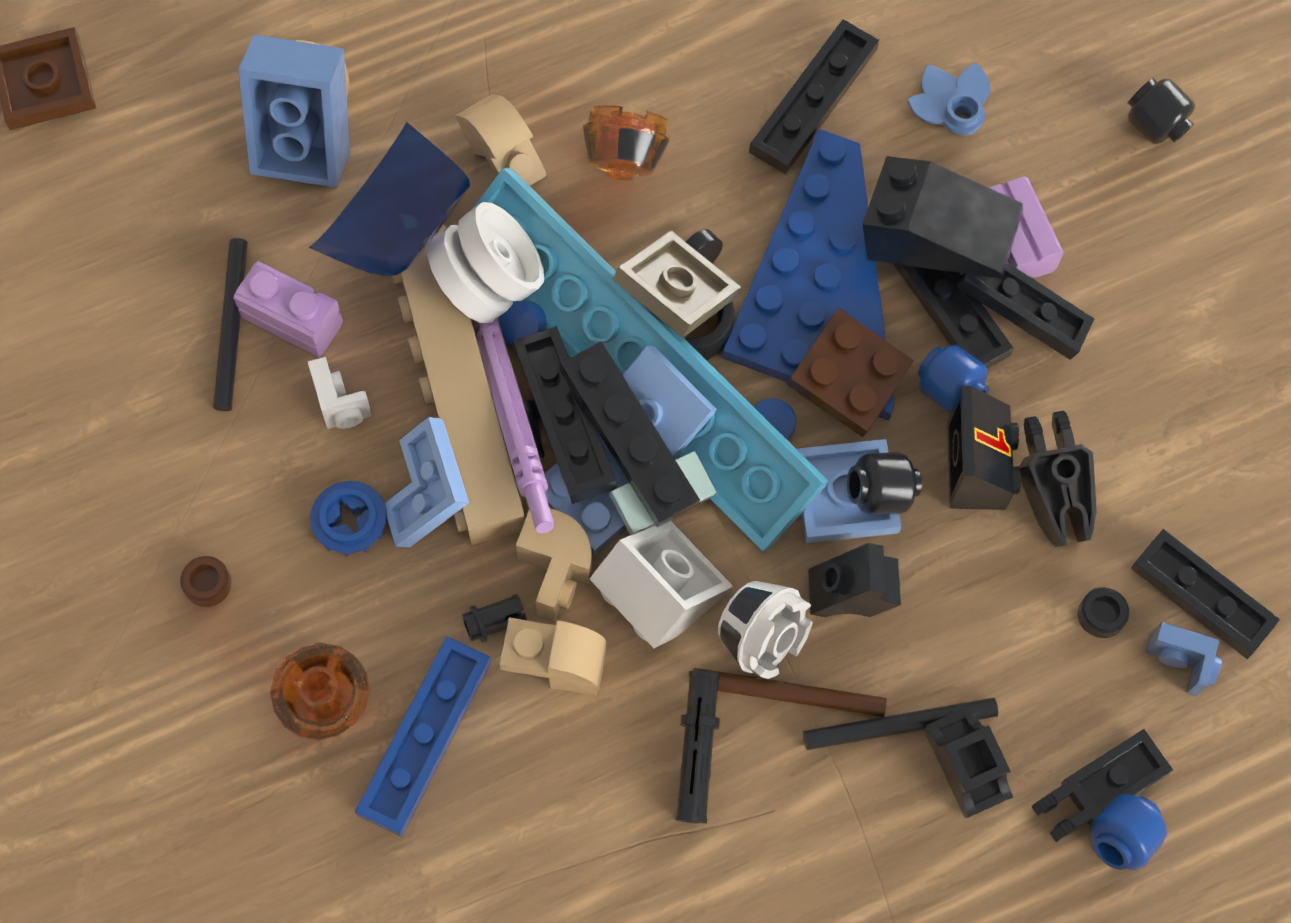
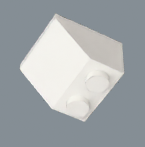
[590,520,733,648]

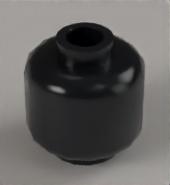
[1127,78,1195,144]
[847,452,922,515]

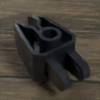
[1019,410,1097,547]

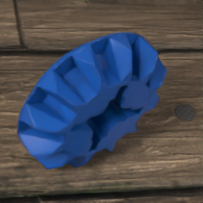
[310,481,387,556]

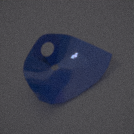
[309,122,471,276]

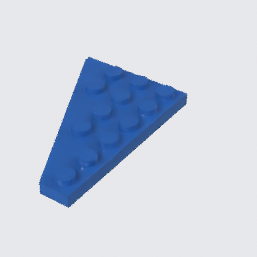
[722,129,894,421]

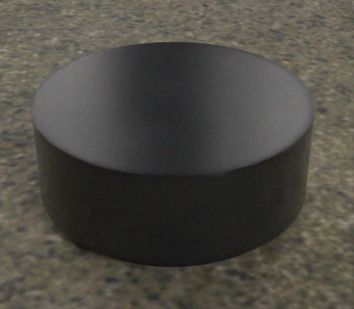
[686,229,723,264]
[1078,587,1129,638]

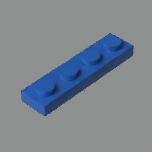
[355,636,491,837]

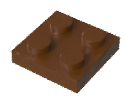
[0,27,96,130]
[786,308,914,437]

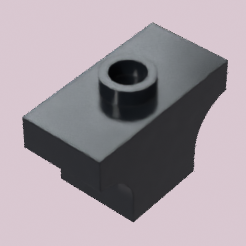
[808,543,901,617]
[923,706,1013,818]

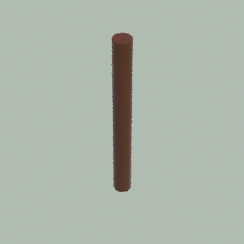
[693,668,887,717]

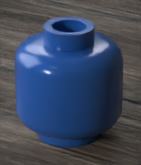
[918,345,989,413]
[1090,794,1167,870]

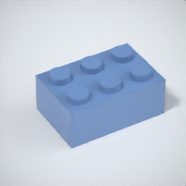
[238,35,350,188]

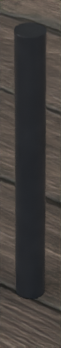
[213,238,248,411]
[803,697,998,750]

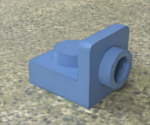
[1146,622,1222,696]

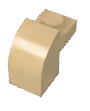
[455,94,548,186]
[516,508,592,621]
[500,618,607,696]

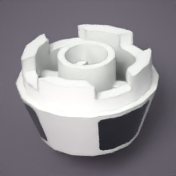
[718,581,813,679]

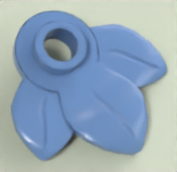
[908,63,991,135]

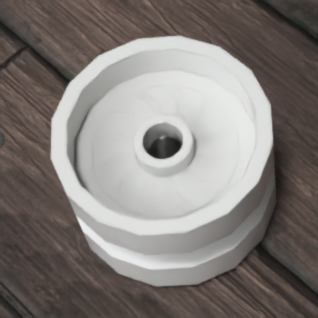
[427,202,544,323]

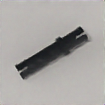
[675,670,720,824]

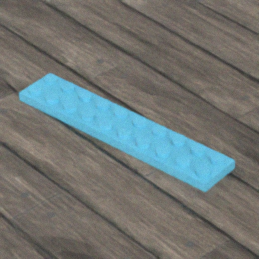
[473,168,829,551]

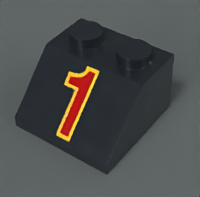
[947,386,1021,510]

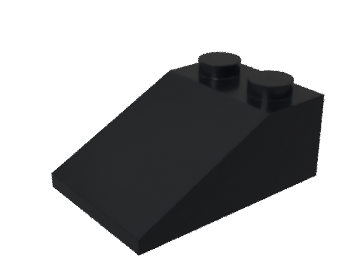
[862,156,1023,279]

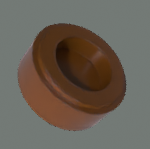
[180,556,232,607]

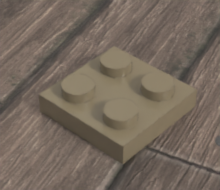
[612,231,741,338]

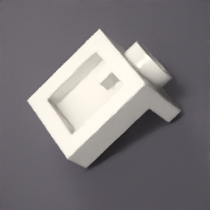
[308,357,371,429]

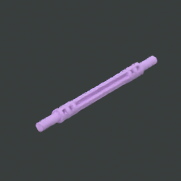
[471,318,555,533]

